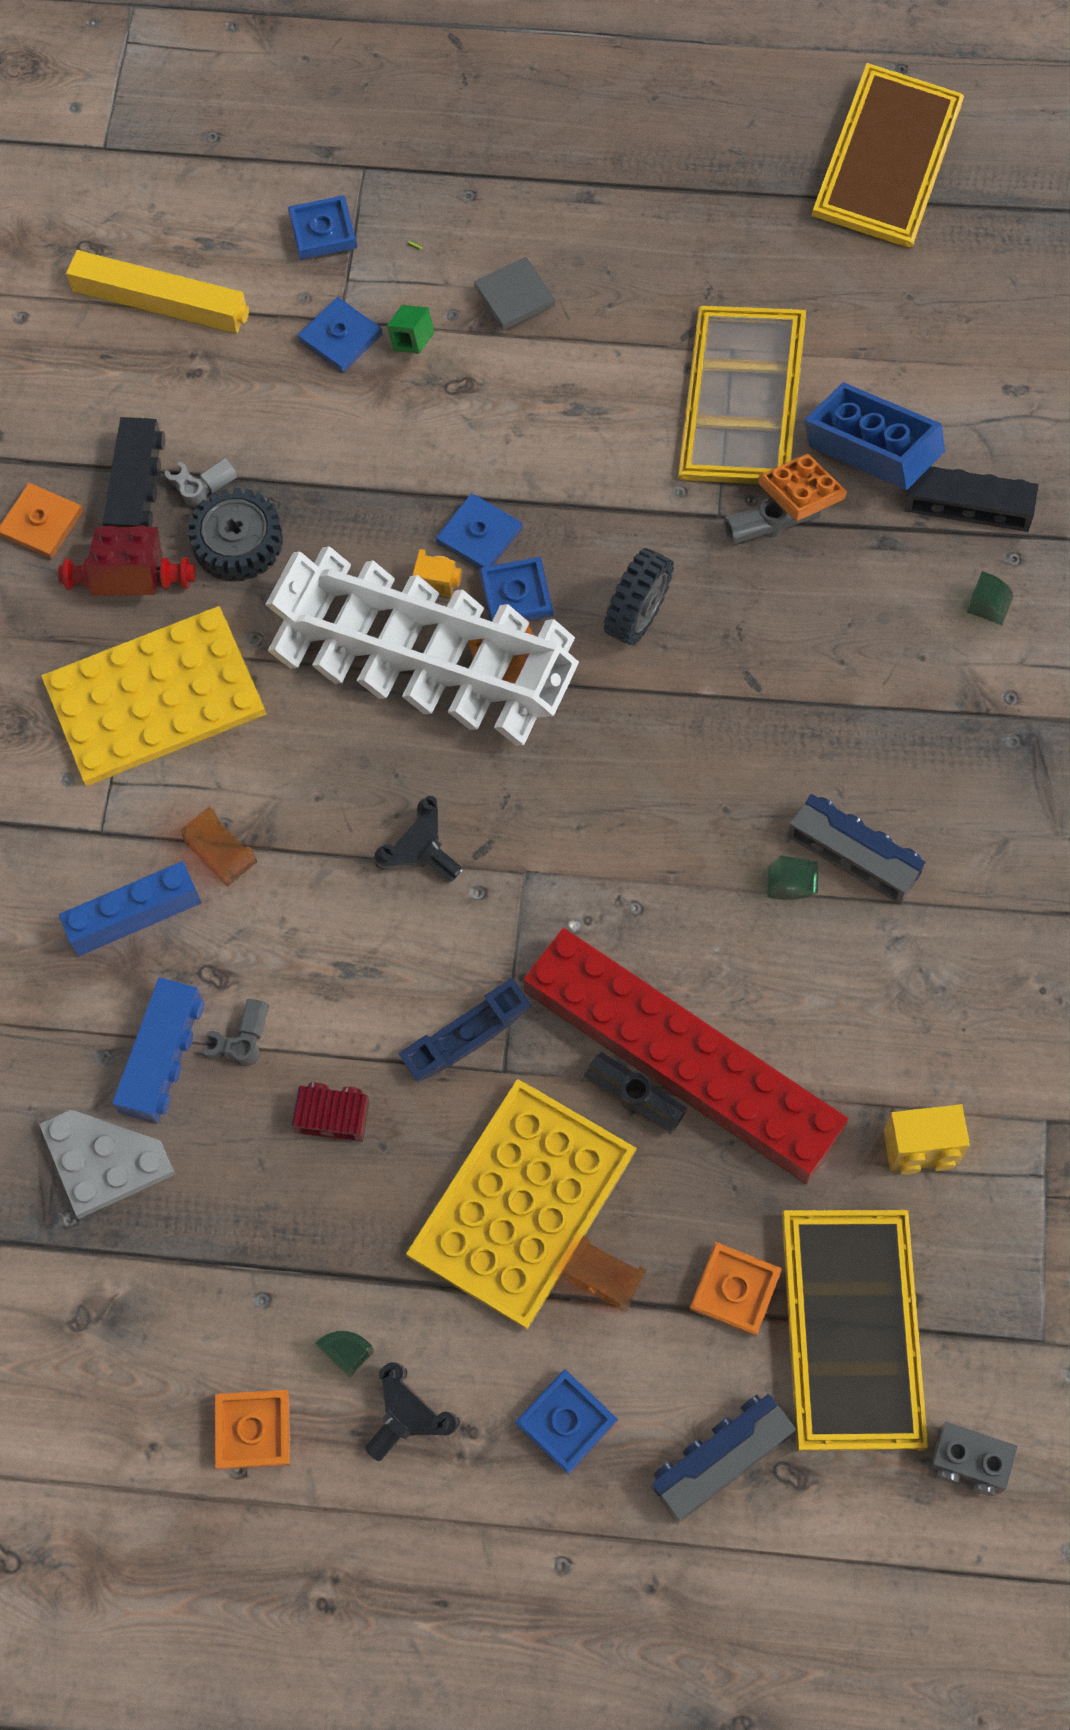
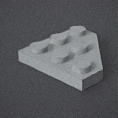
[39,1110,176,1219]

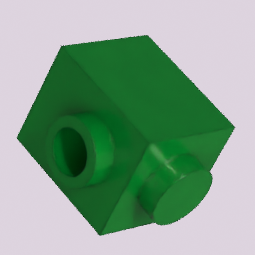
[387,305,435,354]

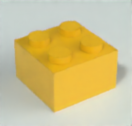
[883,1104,970,1175]

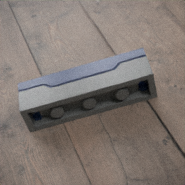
[787,794,926,905]
[651,1394,796,1524]

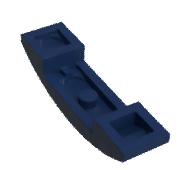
[398,978,531,1082]

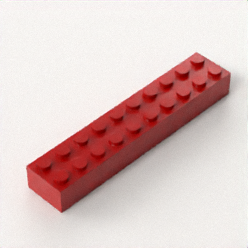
[523,927,849,1185]

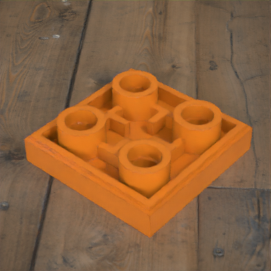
[758,453,847,522]

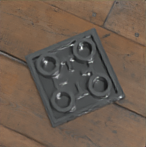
[474,257,555,330]

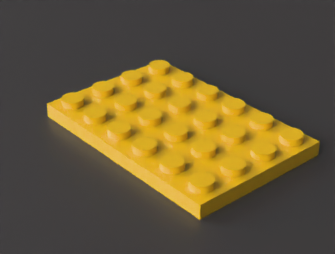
[41,606,267,787]
[406,1078,637,1330]

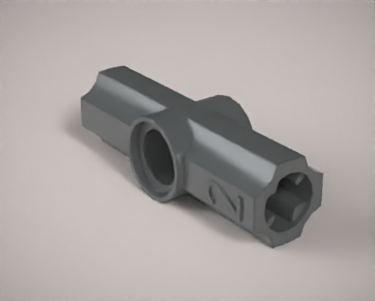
[723,497,821,544]

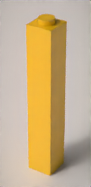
[66,250,249,334]

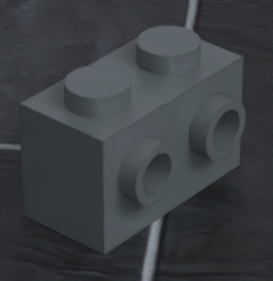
[929,1422,1018,1496]

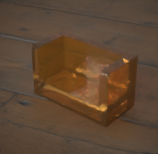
[180,806,257,887]
[563,1235,647,1313]

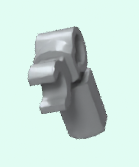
[164,458,237,508]

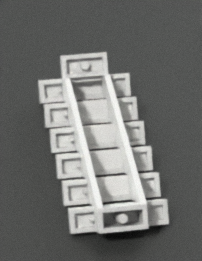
[265,546,579,746]

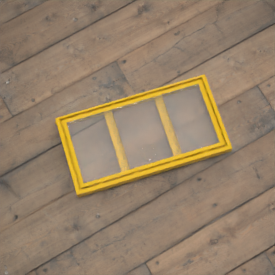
[678,306,806,484]

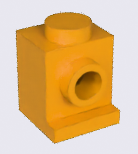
[412,549,462,598]

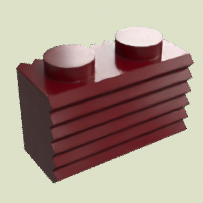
[291,1082,370,1142]

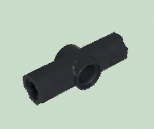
[584,1051,688,1135]

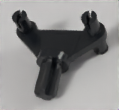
[374,796,462,882]
[365,1362,460,1461]

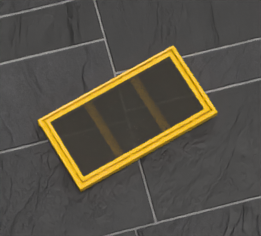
[782,1209,928,1451]

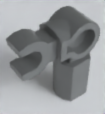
[202,999,269,1066]

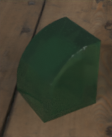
[967,571,1013,625]
[768,855,818,900]
[315,1331,375,1378]

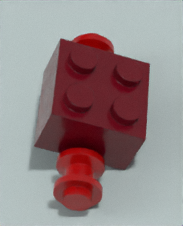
[58,525,196,596]

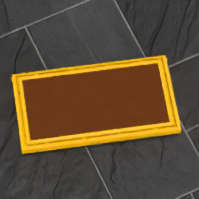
[811,63,964,248]

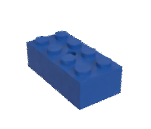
[804,382,945,490]

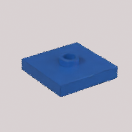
[288,195,357,260]
[298,297,383,373]
[436,493,523,568]
[479,556,554,622]
[515,1369,618,1475]

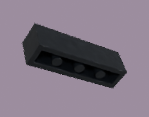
[103,417,165,527]
[904,465,1039,532]

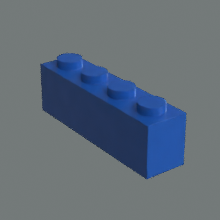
[58,861,202,957]
[112,977,204,1124]

